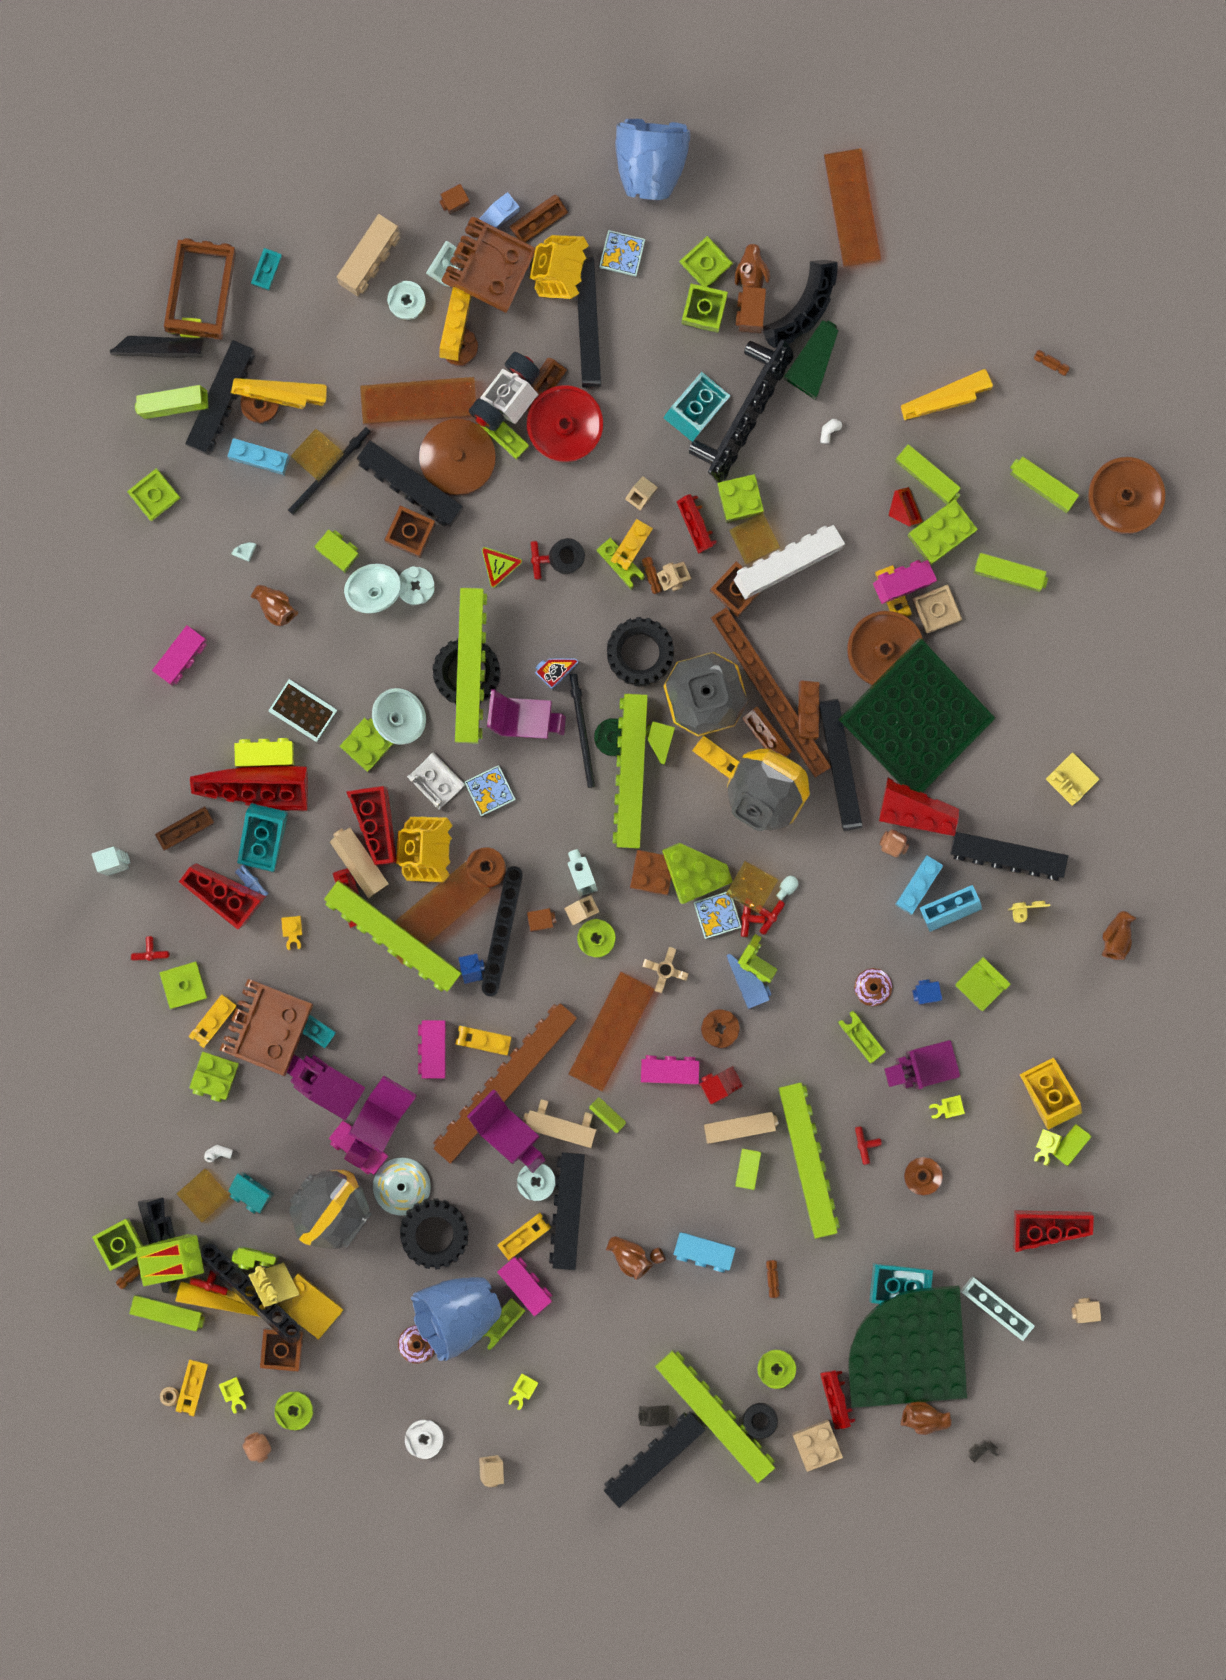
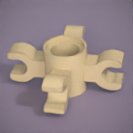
[642,947,689,993]

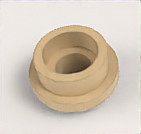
[160,1387,179,1406]

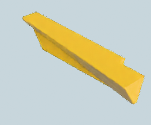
[901,369,993,420]
[231,378,327,409]
[175,1281,266,1317]

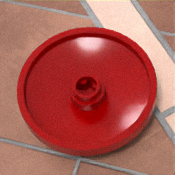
[527,385,603,462]

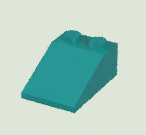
[663,372,731,442]
[237,803,288,872]
[228,1172,274,1214]
[869,1263,933,1304]

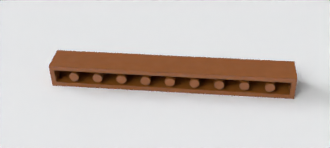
[433,1003,577,1164]

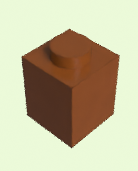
[439,184,470,214]
[527,908,556,932]

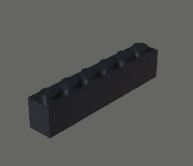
[185,340,256,455]
[356,440,464,527]
[949,832,1069,881]
[549,1152,585,1270]
[604,1412,706,1508]

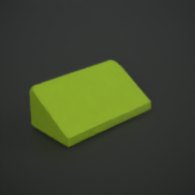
[589,1097,626,1133]
[1051,1124,1092,1166]
[735,1148,761,1190]

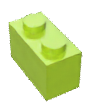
[314,529,359,573]

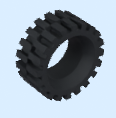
[607,617,674,686]
[432,638,501,704]
[400,1198,469,1270]

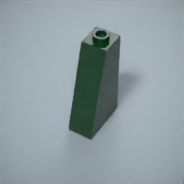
[784,320,839,400]

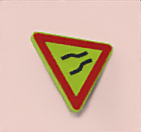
[482,547,522,587]

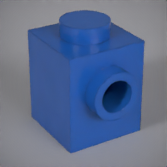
[458,954,485,984]
[912,979,942,1005]

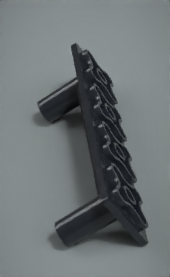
[689,339,794,483]

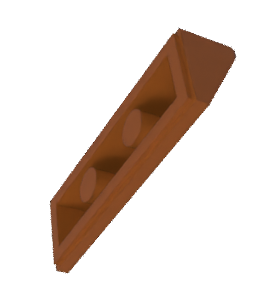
[509,194,568,242]
[526,358,567,412]

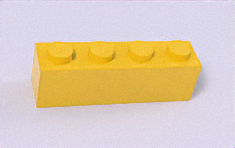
[439,287,472,361]

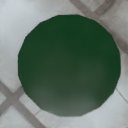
[594,718,622,756]

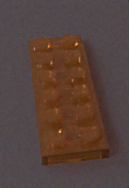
[824,148,881,267]
[360,377,476,425]
[395,861,491,965]
[568,972,655,1092]

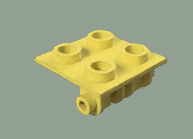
[1046,752,1099,806]
[1008,901,1050,923]
[248,1262,300,1308]

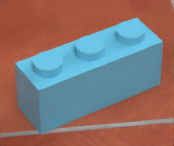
[228,438,290,476]
[895,855,943,915]
[920,885,982,932]
[673,1232,736,1273]

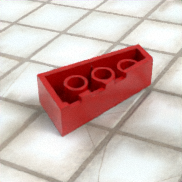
[879,777,959,836]
[346,786,397,866]
[179,863,267,930]
[699,1066,743,1104]
[1013,1210,1094,1252]

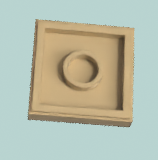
[912,585,962,634]

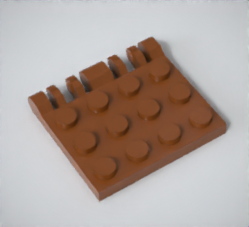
[441,217,536,313]
[219,979,313,1076]

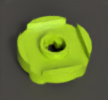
[577,919,616,958]
[757,1349,796,1389]
[274,1391,313,1430]

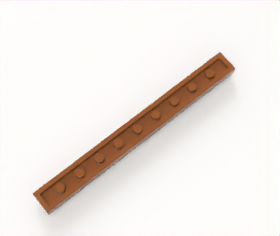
[710,607,831,778]

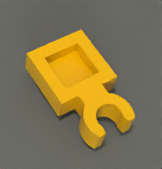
[281,916,303,950]

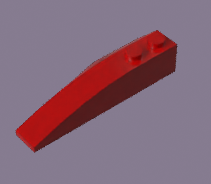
[190,766,308,811]

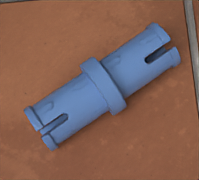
[235,865,269,896]

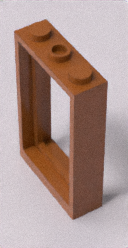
[164,238,236,340]

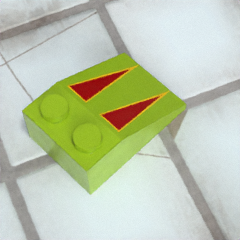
[135,1234,205,1286]

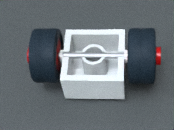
[469,352,540,431]

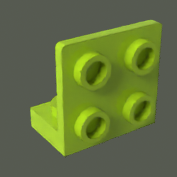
[737,934,777,983]
[955,957,1011,1011]

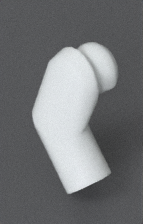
[820,419,842,444]
[204,1145,233,1163]

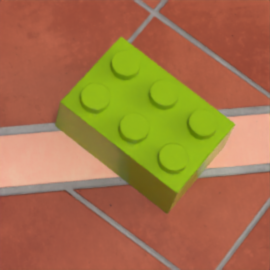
[907,499,978,566]

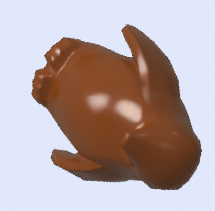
[735,244,770,290]
[251,585,298,626]
[1102,911,1136,960]
[606,1236,654,1280]
[901,1402,952,1435]

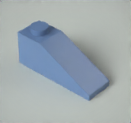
[726,954,771,1009]

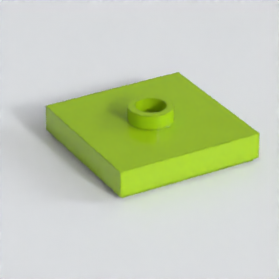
[679,236,733,287]
[127,468,181,522]
[159,961,207,1009]

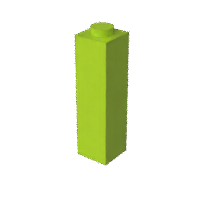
[135,385,208,419]
[895,444,961,505]
[1010,456,1079,513]
[974,553,1048,592]
[129,1294,205,1332]

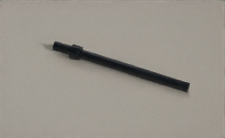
[288,427,371,515]
[570,674,595,788]

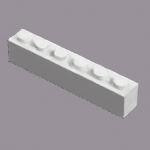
[734,525,845,599]

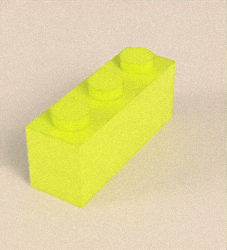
[234,738,294,768]

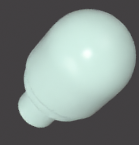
[776,876,798,900]

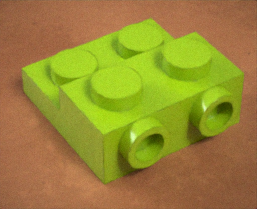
[339,717,394,772]
[189,1051,239,1102]
[231,1246,279,1270]

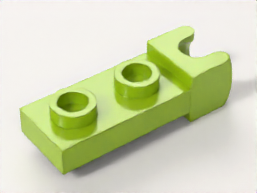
[478,421,529,460]
[596,537,645,590]
[837,1010,885,1064]
[480,1298,526,1350]

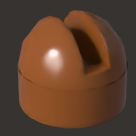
[650,1247,666,1264]

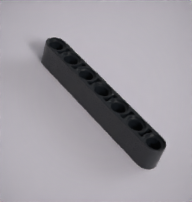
[577,256,601,388]
[819,698,862,832]
[482,866,523,997]
[201,1244,301,1343]

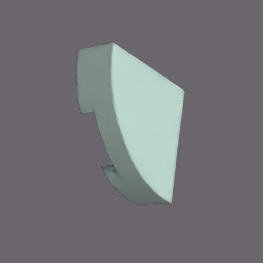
[231,542,257,562]

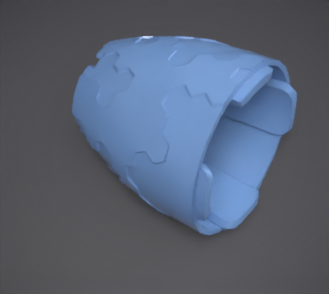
[615,118,690,200]
[410,1277,502,1361]

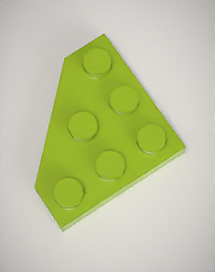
[662,843,733,904]

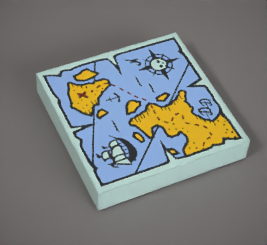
[599,230,645,277]
[465,765,516,817]
[693,891,741,939]

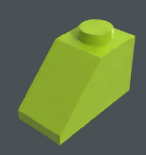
[645,721,675,765]

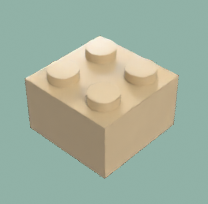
[792,1419,843,1472]

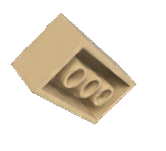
[336,214,401,297]

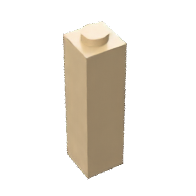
[330,827,389,899]
[704,1112,779,1144]

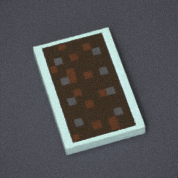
[269,679,338,742]

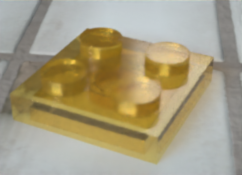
[290,429,344,482]
[729,514,780,565]
[726,861,778,913]
[176,1168,230,1223]

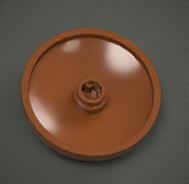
[419,419,496,496]
[1088,457,1165,534]
[847,611,923,685]

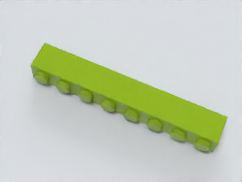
[455,588,487,744]
[612,694,647,849]
[324,880,461,992]
[778,1082,840,1239]
[655,1350,775,1483]

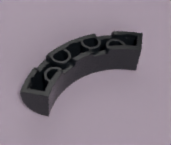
[763,260,838,348]

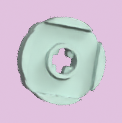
[387,281,426,320]
[399,566,435,605]
[517,1164,555,1201]

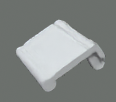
[407,752,465,810]

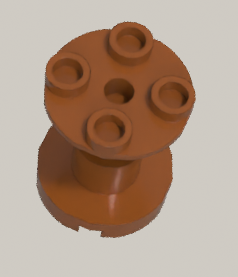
[466,847,506,888]

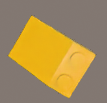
[1020,1058,1082,1130]
[277,1273,344,1340]

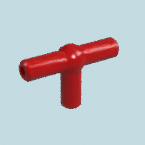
[530,541,550,580]
[741,899,766,938]
[755,900,785,935]
[131,936,170,961]
[855,1126,882,1165]
[190,1270,228,1295]

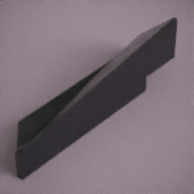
[110,336,204,358]
[138,1197,176,1293]

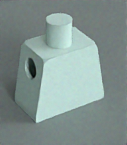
[568,849,598,897]

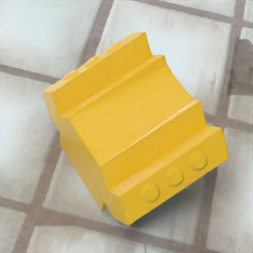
[530,235,589,299]
[396,817,453,882]

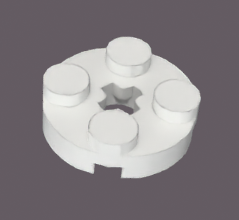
[405,1419,444,1459]

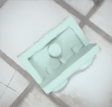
[426,241,467,287]

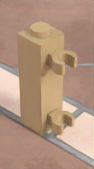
[523,1099,596,1148]

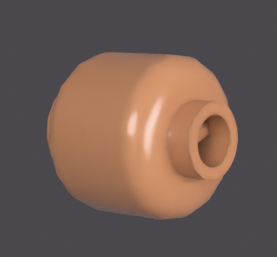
[879,829,909,858]
[243,1432,271,1463]

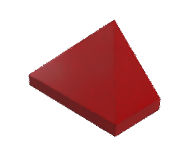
[888,487,923,526]

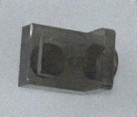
[638,1405,670,1426]
[968,1439,999,1463]

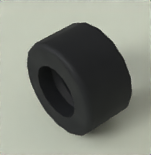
[549,538,585,574]
[743,1403,778,1439]

